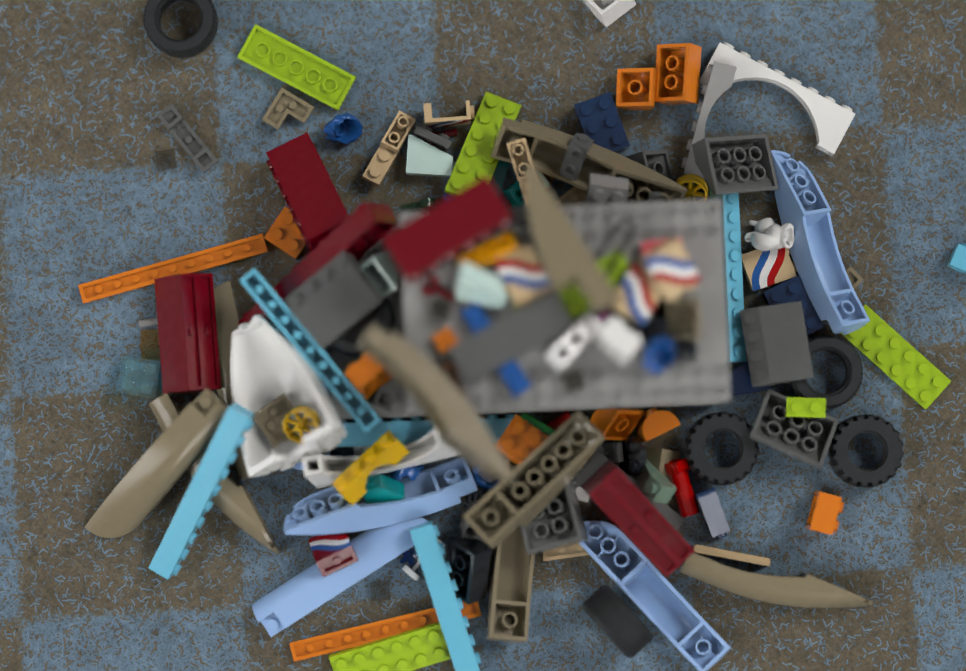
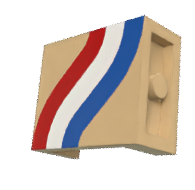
[423,100,475,127]
[639,237,701,302]
[494,244,553,310]
[742,248,798,293]
[612,263,662,327]

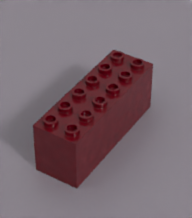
[266,132,348,252]
[382,175,512,284]
[154,273,221,394]
[581,460,695,578]

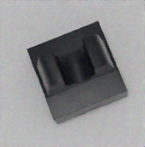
[647,318,668,340]
[675,342,697,364]

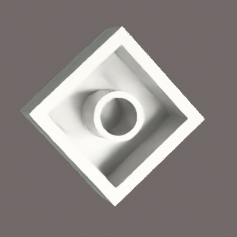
[592,315,643,367]

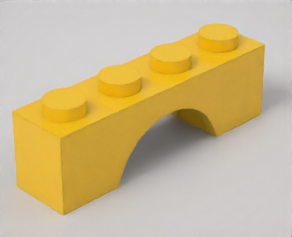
[332,430,409,506]

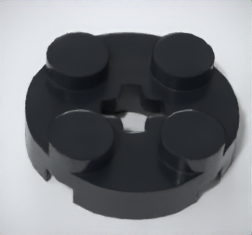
[619,437,647,476]

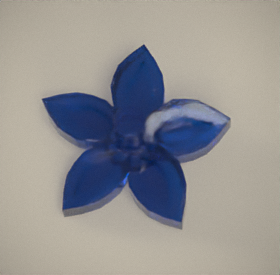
[400,546,418,566]

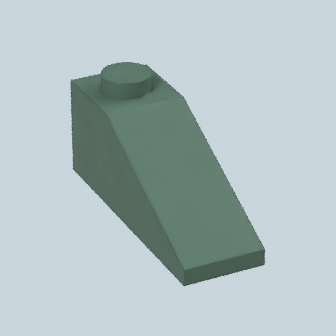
[634,460,677,504]

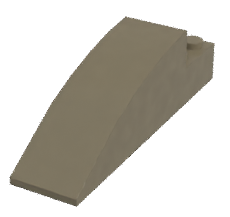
[527,162,621,315]
[463,410,606,549]

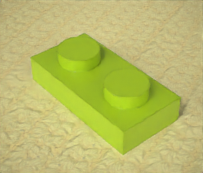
[786,397,826,418]

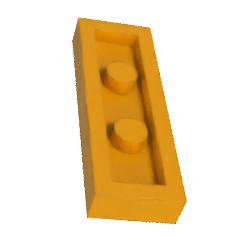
[457,230,519,268]

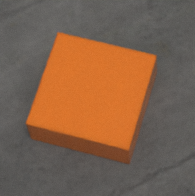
[431,327,459,354]

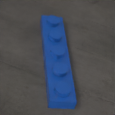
[460,303,532,397]

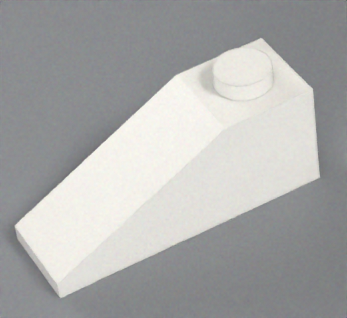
[543,311,603,372]

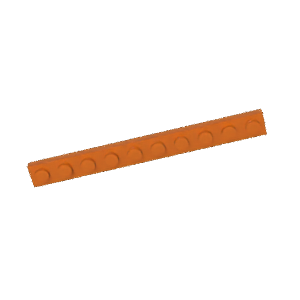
[78,233,268,304]
[289,601,482,662]

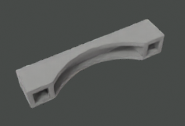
[681,61,737,179]

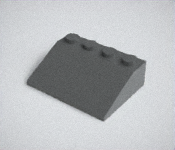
[692,134,779,195]
[284,251,383,350]
[740,301,814,388]
[749,389,839,469]
[520,479,588,555]

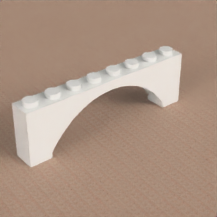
[699,42,855,156]
[302,426,459,489]

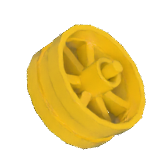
[676,174,708,201]
[283,406,320,443]

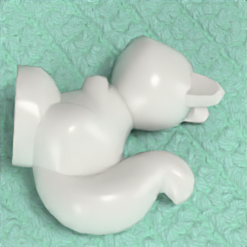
[744,218,795,251]

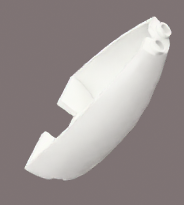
[230,314,347,477]

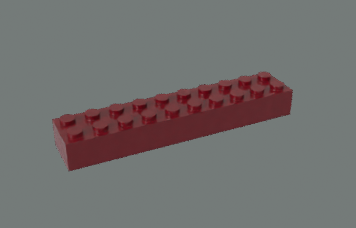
[238,202,399,331]

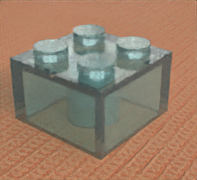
[116,355,162,399]

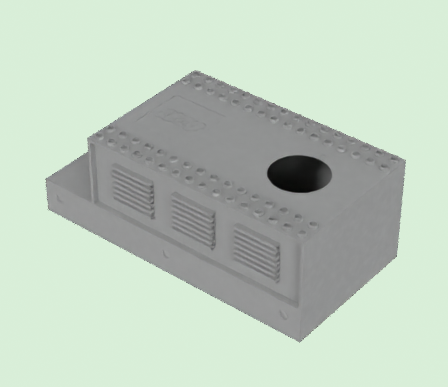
[330,199,731,420]

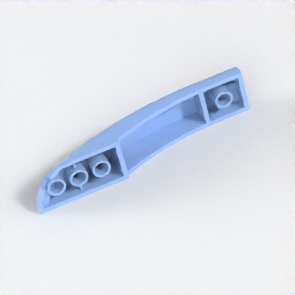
[771,150,870,335]
[284,457,478,535]
[252,517,428,637]
[579,520,731,671]

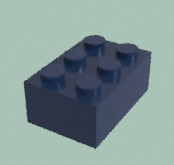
[574,92,630,153]
[761,276,823,335]

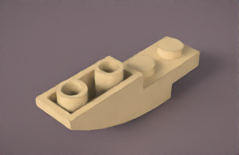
[362,111,416,187]
[506,138,536,207]

